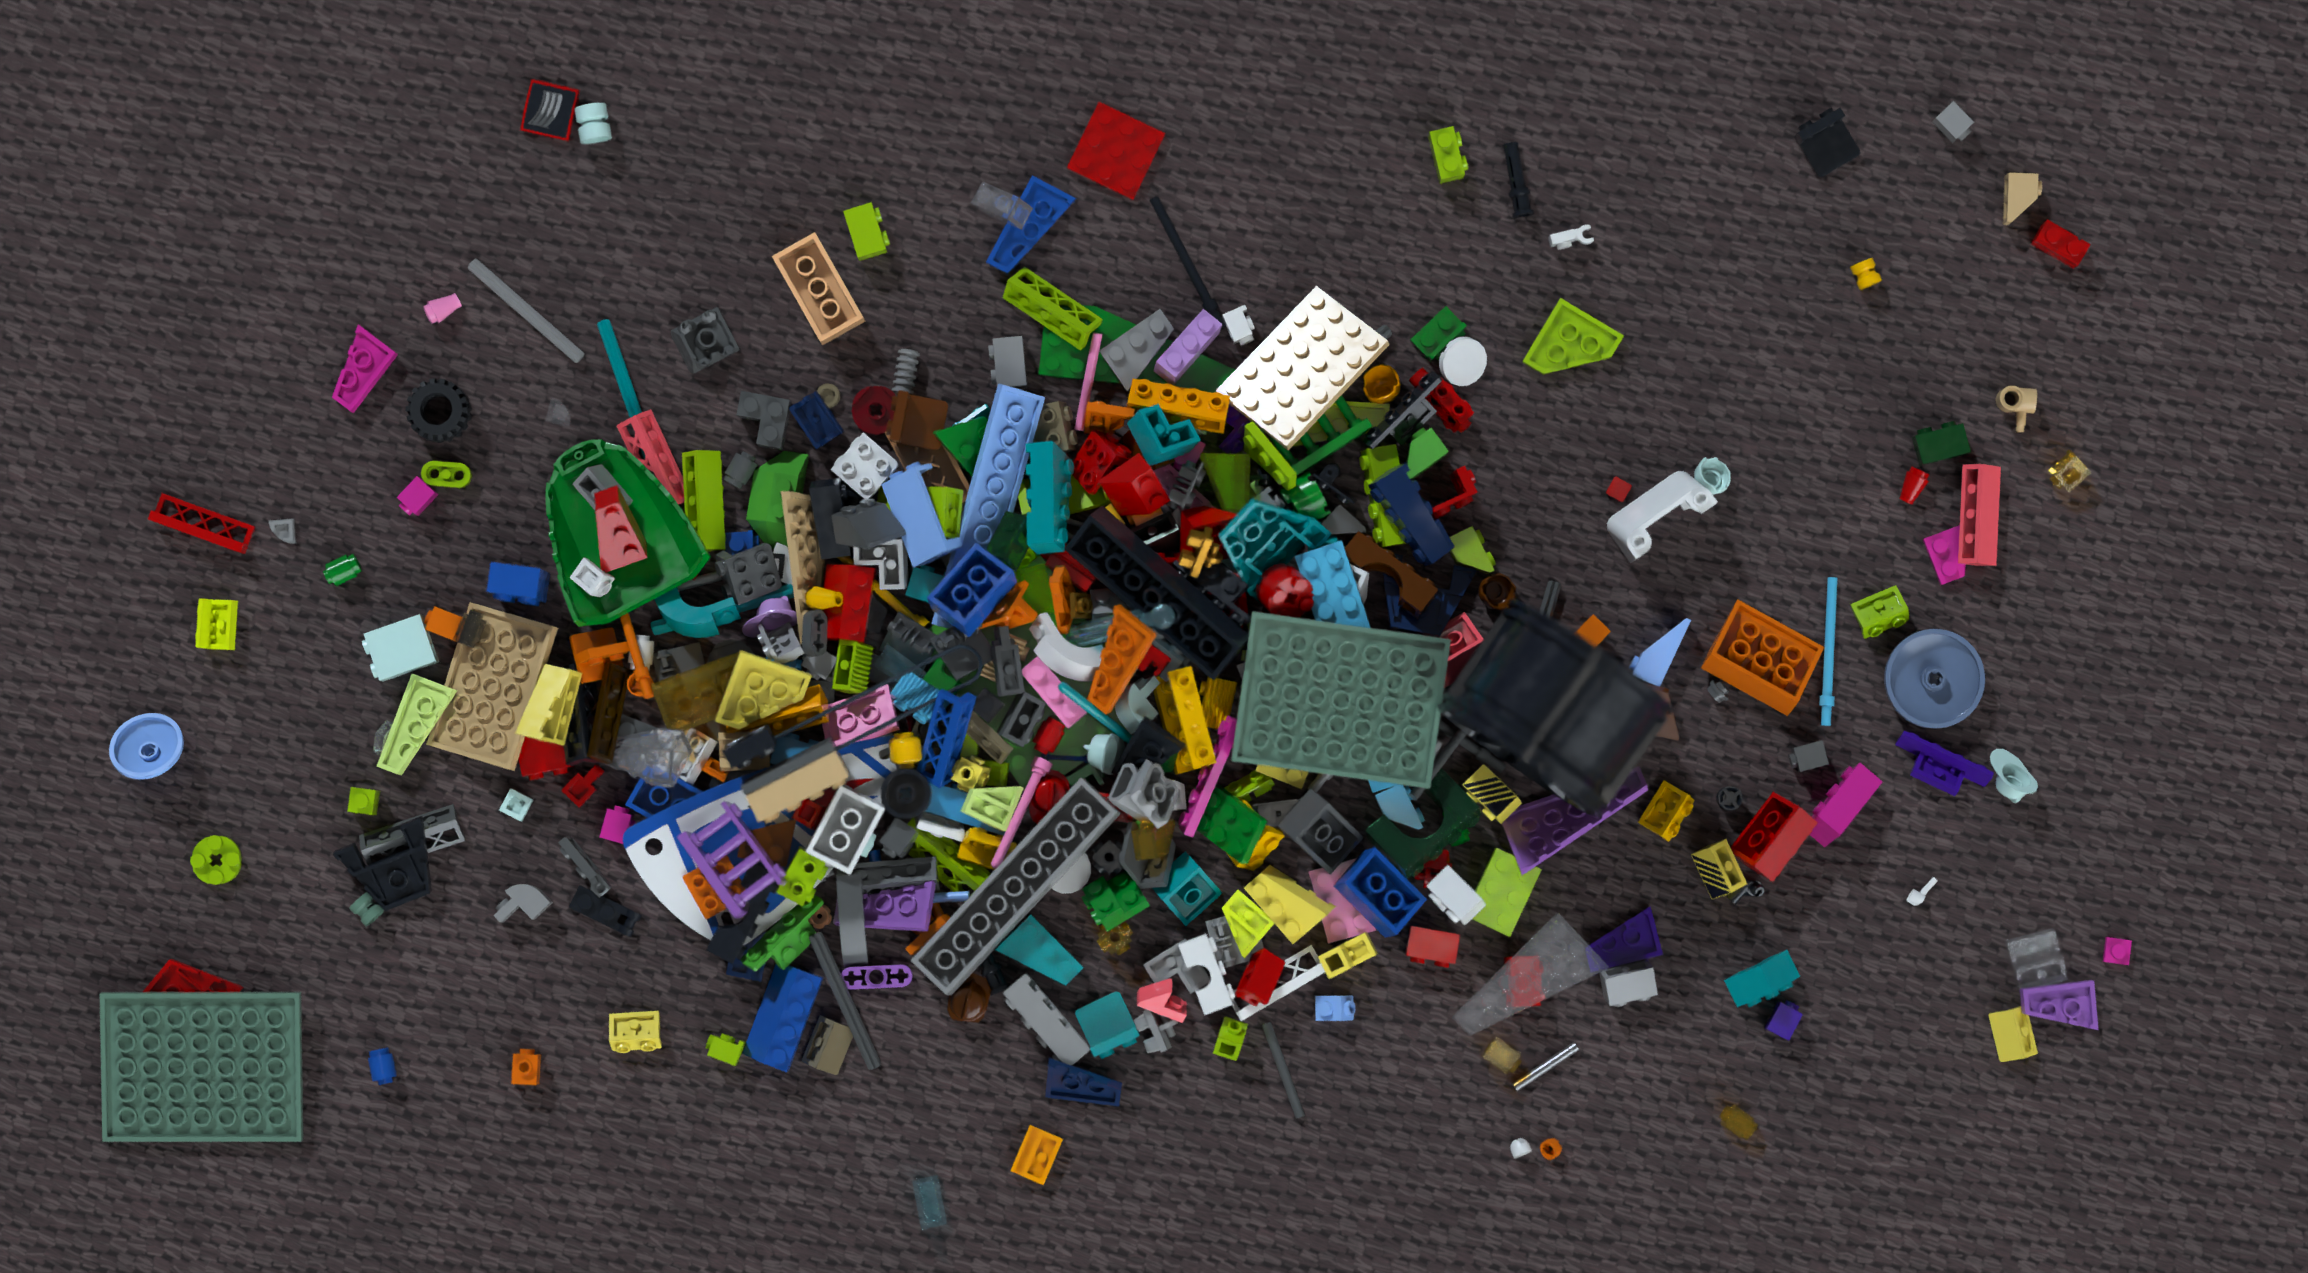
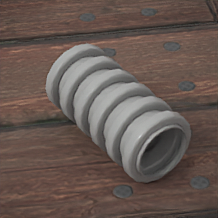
[892,349,920,395]

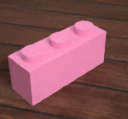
[1022,656,1087,729]

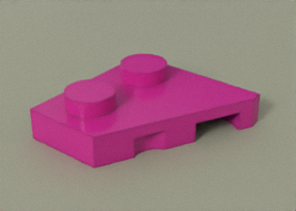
[1922,525,1966,586]

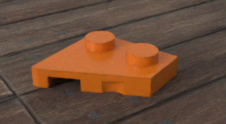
[1084,401,1135,434]
[1049,565,1076,634]

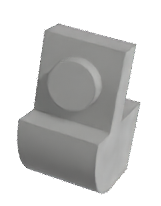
[493,884,553,923]

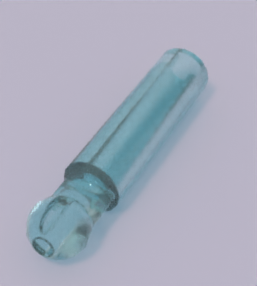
[1061,604,1175,647]

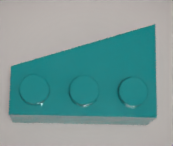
[996,915,1084,985]

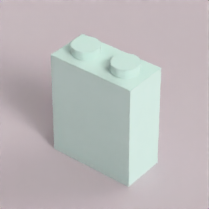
[362,614,439,682]

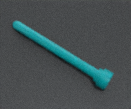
[1058,682,1133,744]

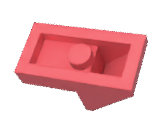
[1137,978,1187,1023]

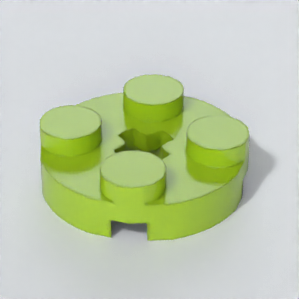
[190,835,242,885]

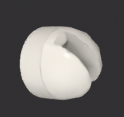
[1510,1138,1532,1159]

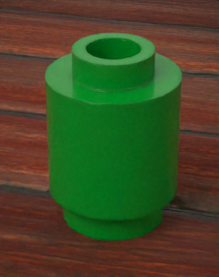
[323,554,362,586]

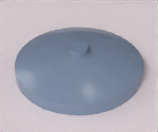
[1884,629,1985,729]

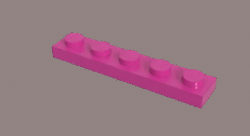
[1178,715,1237,837]

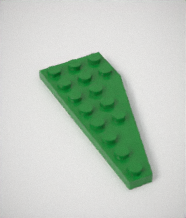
[1039,305,1235,393]

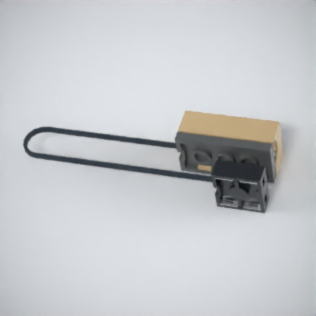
[722,644,983,823]

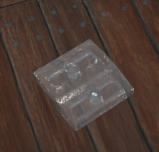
[2005,928,2068,992]

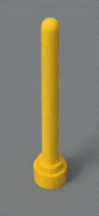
[837,556,930,628]

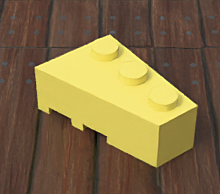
[515,664,582,745]
[1244,865,1336,944]

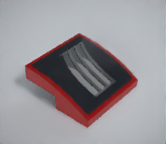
[520,79,580,141]

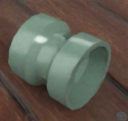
[349,892,384,927]

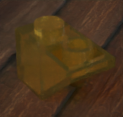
[1131,819,1175,860]

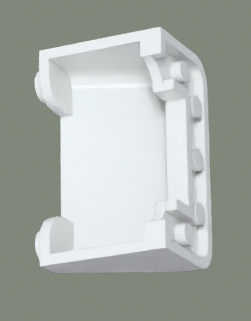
[1607,471,1718,563]

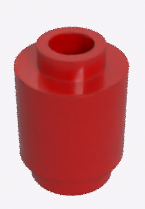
[1032,717,1066,755]

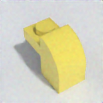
[1318,932,1378,979]

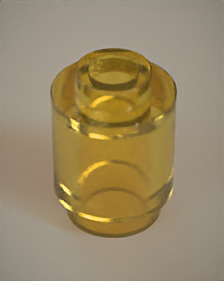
[1719,1104,1758,1140]

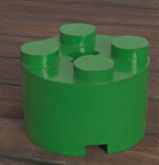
[1278,470,1331,521]

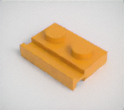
[1010,1125,1063,1185]

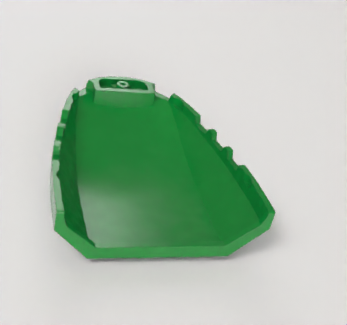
[546,439,711,627]

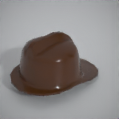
[947,973,991,1023]

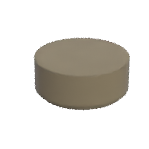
[817,384,841,409]

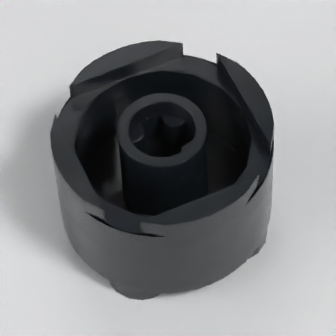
[881,769,932,819]

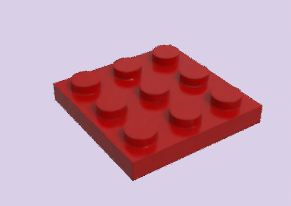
[1067,102,1165,200]

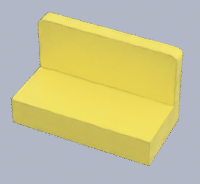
[1989,1006,2038,1062]

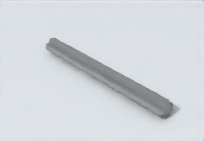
[468,259,584,363]

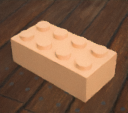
[772,232,865,346]

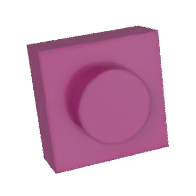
[2103,937,2132,965]

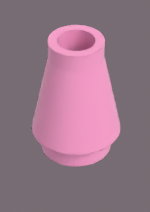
[423,293,462,324]

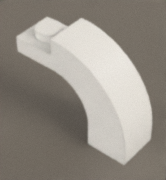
[1029,612,1104,682]

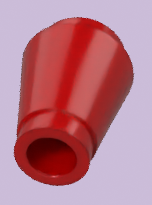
[1899,466,1930,505]

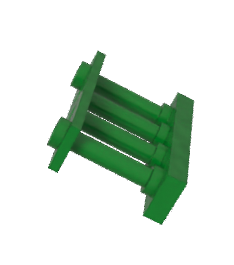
[1259,395,1372,475]

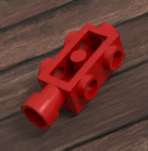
[1409,368,1474,434]

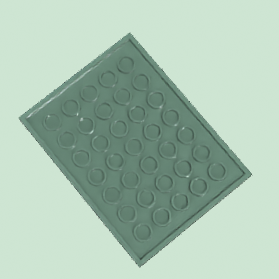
[1231,612,1451,788]
[100,992,303,1142]

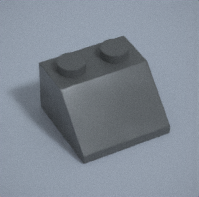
[832,499,906,549]

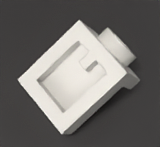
[570,558,615,597]

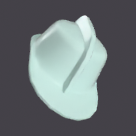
[1083,733,1124,775]
[1990,749,2038,803]

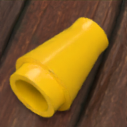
[805,586,843,610]

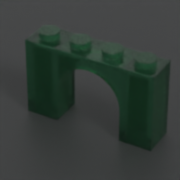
[1365,768,1481,879]

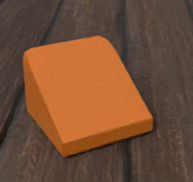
[702,757,730,782]

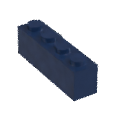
[1368,463,1455,566]

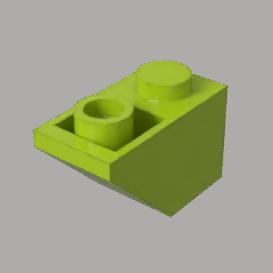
[1450,526,1496,574]

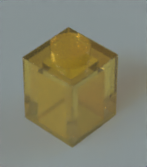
[1481,1036,1521,1075]

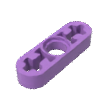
[841,965,913,989]

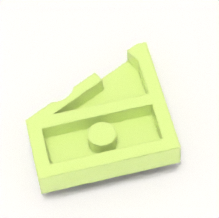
[960,786,1024,832]

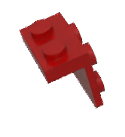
[1072,429,1132,495]
[1431,466,1478,519]

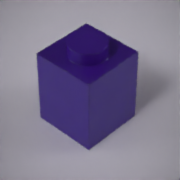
[1764,1000,1803,1041]

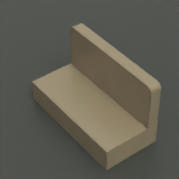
[801,1015,853,1075]

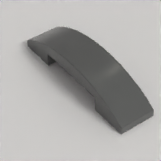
[836,872,869,967]

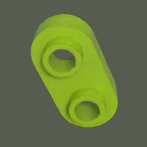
[421,461,472,488]

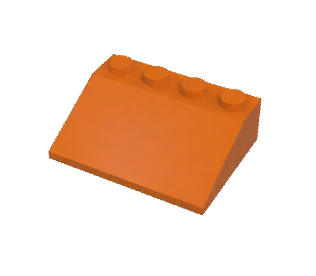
[1701,599,1824,716]

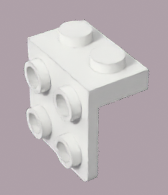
[831,432,898,499]

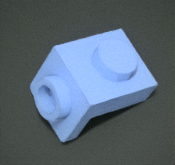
[1315,995,1356,1021]

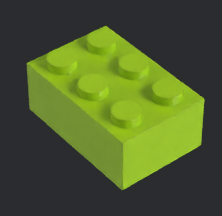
[1472,848,1542,937]

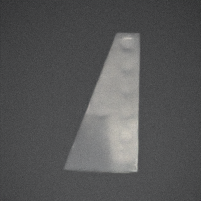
[1452,913,1610,1035]

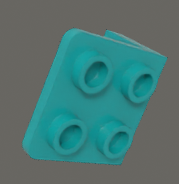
[1075,991,1140,1059]

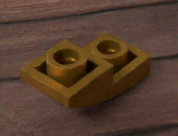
[1070,593,1093,619]

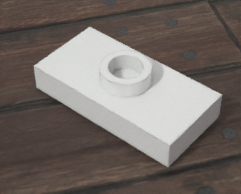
[914,811,965,842]

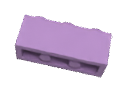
[1154,309,1222,385]

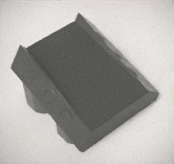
[671,307,739,374]

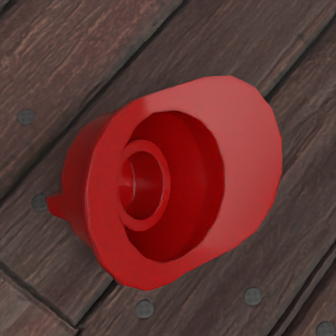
[1029,769,1070,824]

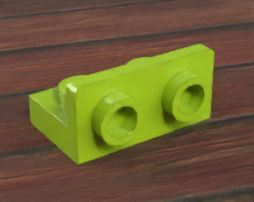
[1850,585,1909,639]

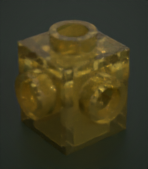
[1097,922,1133,956]

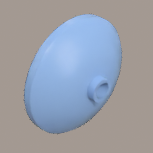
[109,713,184,779]

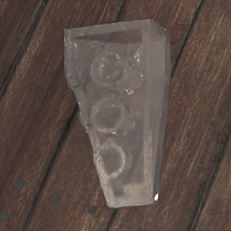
[603,728,693,787]

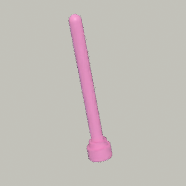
[991,756,1053,869]

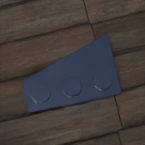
[1045,1058,1122,1106]

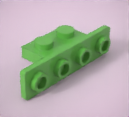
[740,895,824,971]

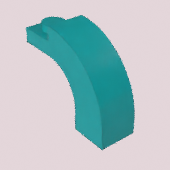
[655,587,741,638]

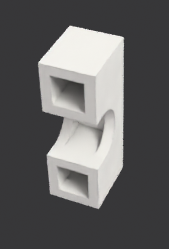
[1178,933,1235,1015]

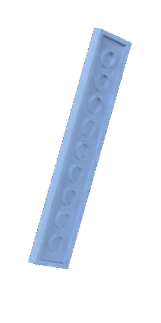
[932,384,1045,629]

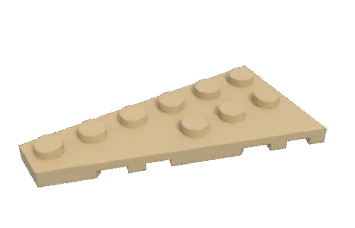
[781,491,825,644]

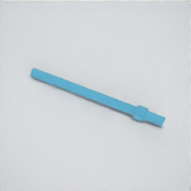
[1819,577,1838,726]

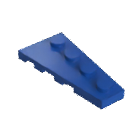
[986,175,1076,274]

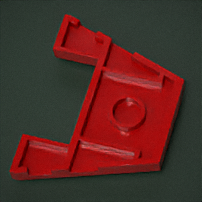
[143,959,243,992]

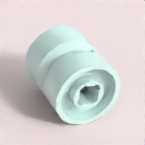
[574,103,612,144]

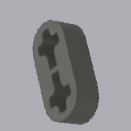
[802,609,828,657]

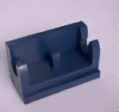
[789,391,844,449]

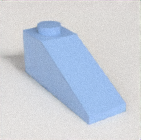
[1629,618,1691,687]

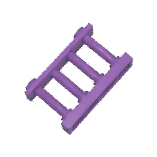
[677,801,788,918]

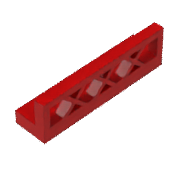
[148,493,255,554]

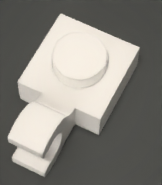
[1548,225,1594,250]

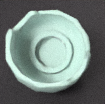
[1694,457,1731,495]

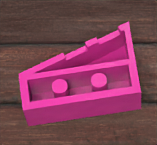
[1810,763,1883,847]

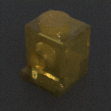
[2048,450,2092,492]

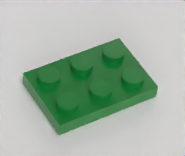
[1196,784,1267,864]

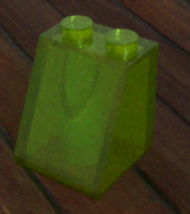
[1200,453,1250,514]

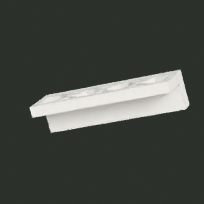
[1231,945,1325,1021]

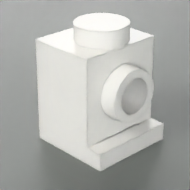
[1222,305,1255,346]

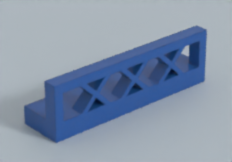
[917,689,976,788]

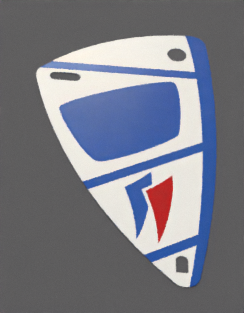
[623,735,899,945]

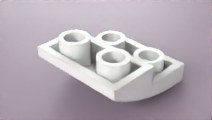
[654,719,717,785]

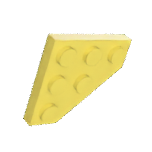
[715,650,812,729]

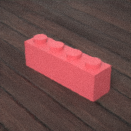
[1958,464,2001,566]

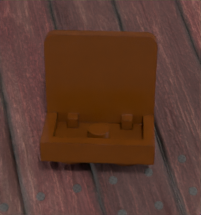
[886,390,948,450]

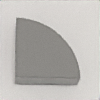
[269,519,296,544]

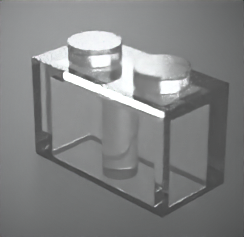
[971,181,1033,230]

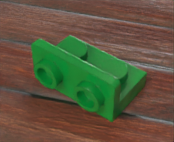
[1410,306,1467,362]

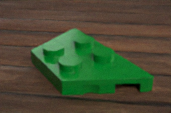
[933,416,988,478]

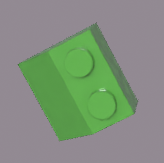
[1406,427,1449,480]

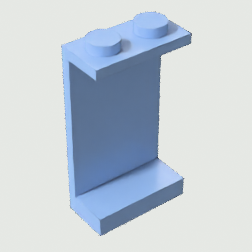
[881,462,963,567]

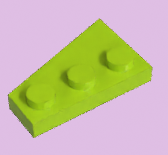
[1243,421,1297,491]

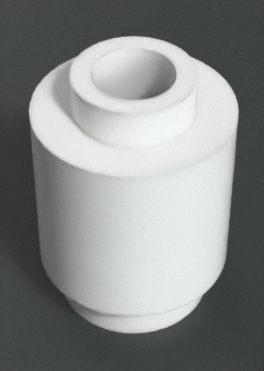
[628,635,654,670]

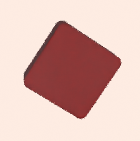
[1606,477,1632,503]

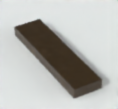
[587,662,630,764]

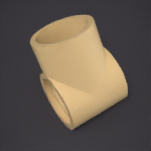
[1996,386,2037,433]

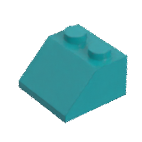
[1152,851,1222,926]

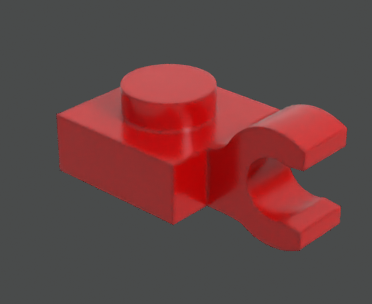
[561,765,605,808]

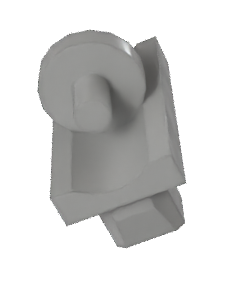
[1134,1009,1178,1053]

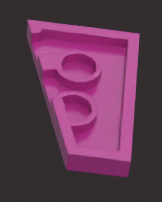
[332,325,398,413]

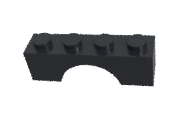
[706,862,779,964]

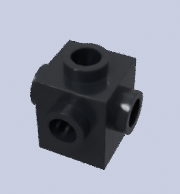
[1092,840,1124,875]

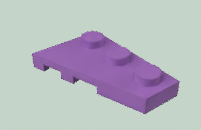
[2020,980,2098,1030]

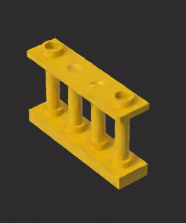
[1153,666,1216,775]

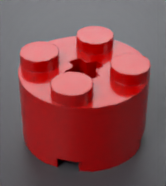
[1256,563,1314,618]

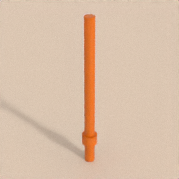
[620,613,654,699]

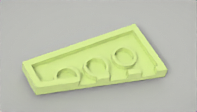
[377,674,458,776]

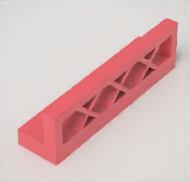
[616,409,684,505]

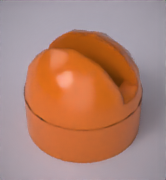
[1540,1138,1562,1160]

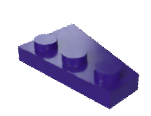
[1584,906,1663,973]

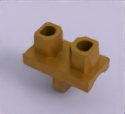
[1179,527,1223,578]

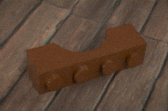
[1345,531,1438,620]

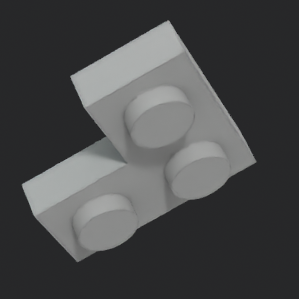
[1143,939,1210,994]

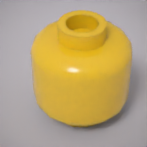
[888,732,922,769]

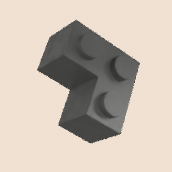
[736,391,792,451]

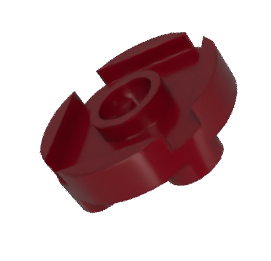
[852,386,896,436]

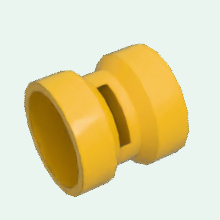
[1850,258,1882,290]

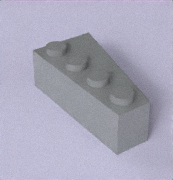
[1003,973,1091,1066]

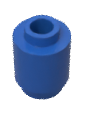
[368,1047,397,1085]

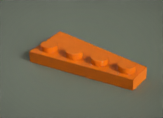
[1087,604,1157,714]

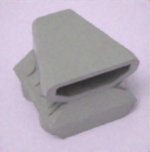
[1108,759,1179,828]

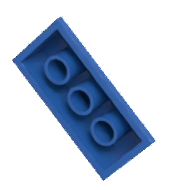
[742,964,823,1072]

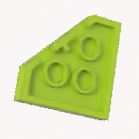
[1522,298,1624,375]

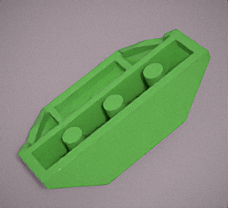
[746,451,809,549]

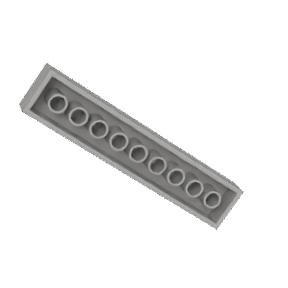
[911,778,1121,995]

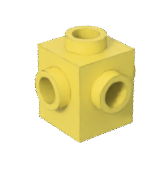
[952,755,992,792]

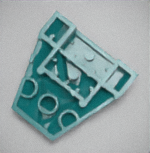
[1218,499,1332,603]

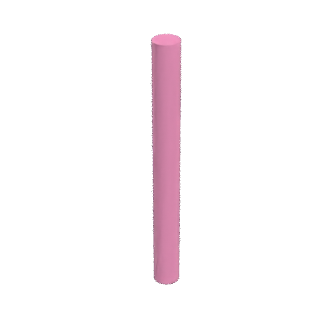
[1074,332,1102,431]

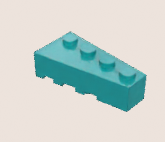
[1026,441,1074,554]

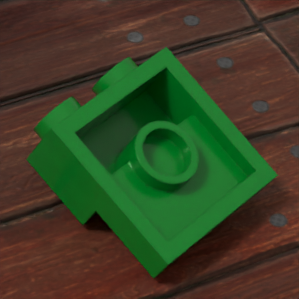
[1081,870,1150,932]

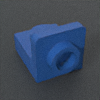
[725,530,760,555]

